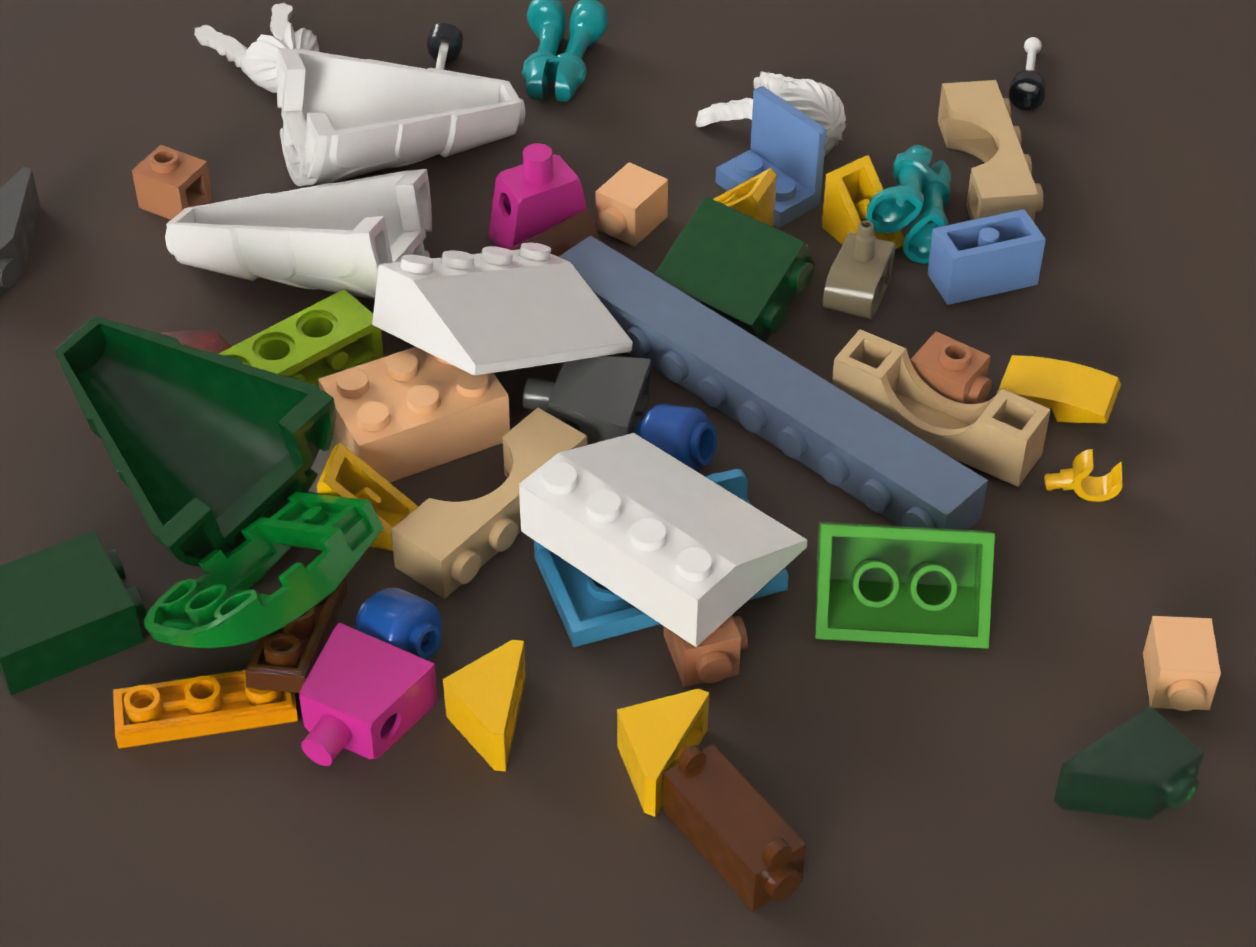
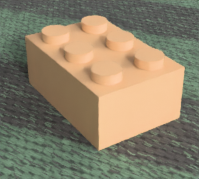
[318,347,510,483]

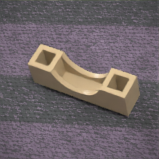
[937,80,1043,222]
[832,329,1051,487]
[391,407,587,599]

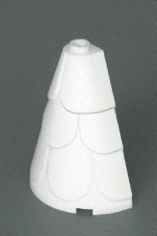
[277,48,525,187]
[165,169,432,300]

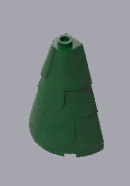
[54,316,336,567]

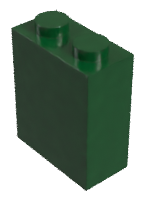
[654,196,815,343]
[0,530,146,696]

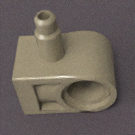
[823,220,896,320]

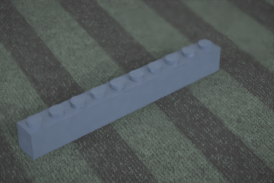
[559,235,988,530]

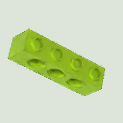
[219,289,384,388]

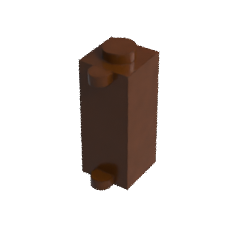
[662,744,806,911]

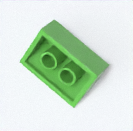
[815,522,995,649]

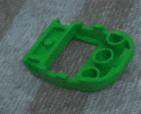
[144,492,384,648]

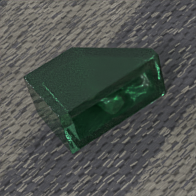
[1053,706,1204,820]

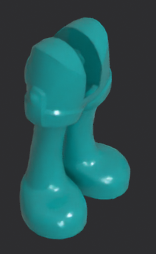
[521,0,609,102]
[867,145,951,264]

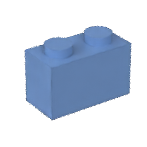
[927,209,1046,305]

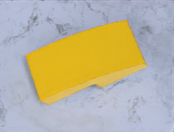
[997,355,1121,423]

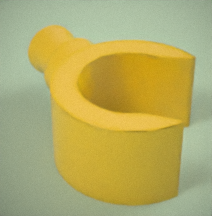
[1044,449,1123,502]

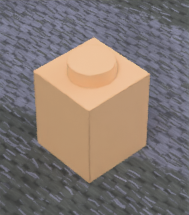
[595,162,668,247]
[1143,616,1221,711]

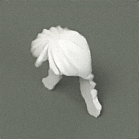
[194,3,320,93]
[695,71,846,156]

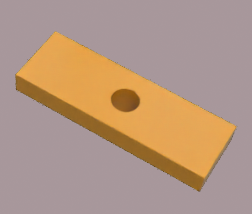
[113,670,298,749]

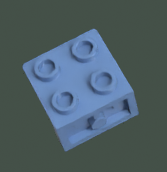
[715,86,826,228]

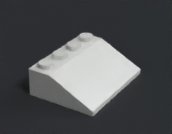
[372,243,633,376]
[519,433,807,647]

